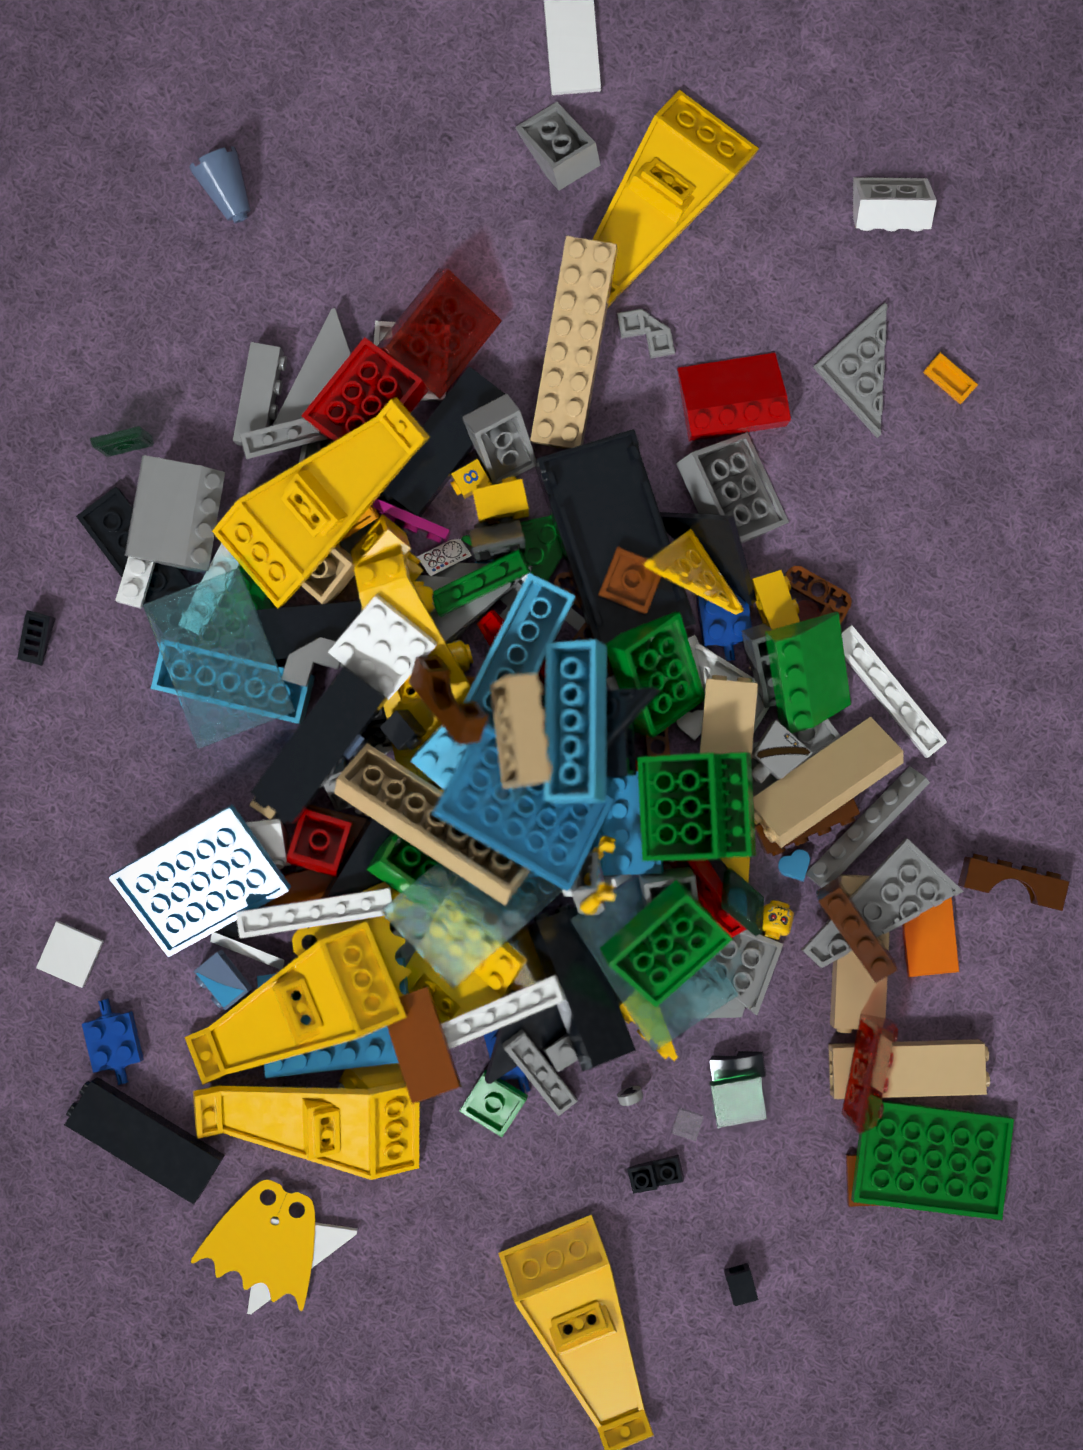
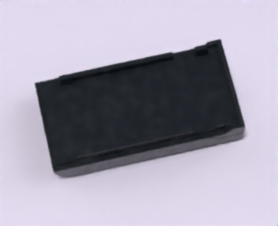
[535,429,696,645]

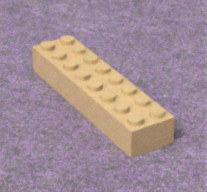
[530,236,618,449]
[334,743,531,906]

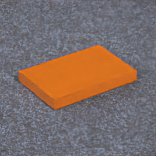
[902,897,959,977]

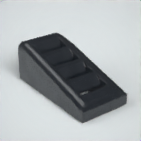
[17,610,56,666]

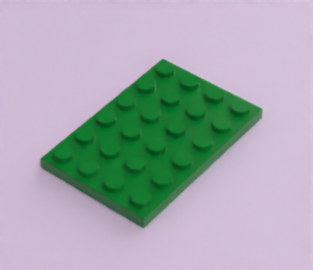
[851,1098,1014,1220]

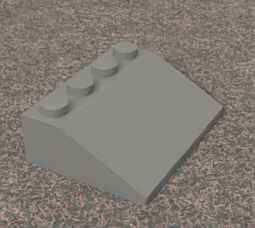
[676,432,789,544]
[125,455,225,572]

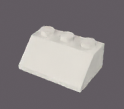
[853,178,937,231]
[245,819,291,869]

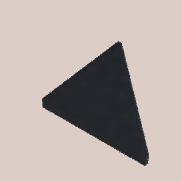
[660,512,757,605]
[540,687,660,751]
[484,990,567,1084]

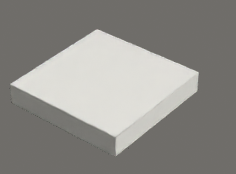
[36,921,104,988]

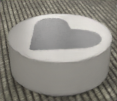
[617,1086,643,1106]

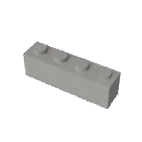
[233,342,287,446]

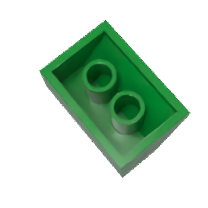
[367,832,457,913]

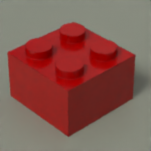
[287,809,352,877]

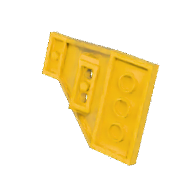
[592,90,759,309]
[212,398,430,608]
[354,554,471,784]
[339,895,527,1089]
[184,921,406,1085]
[193,1081,420,1180]
[498,1215,654,1450]

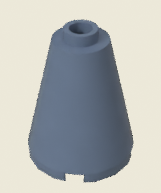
[189,146,250,223]

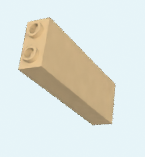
[699,675,758,757]
[753,717,904,848]
[830,874,890,1034]
[828,1039,990,1099]

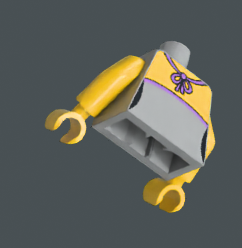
[571,836,616,915]

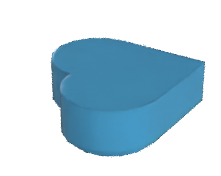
[778,850,810,882]

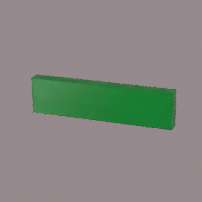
[433,549,531,617]

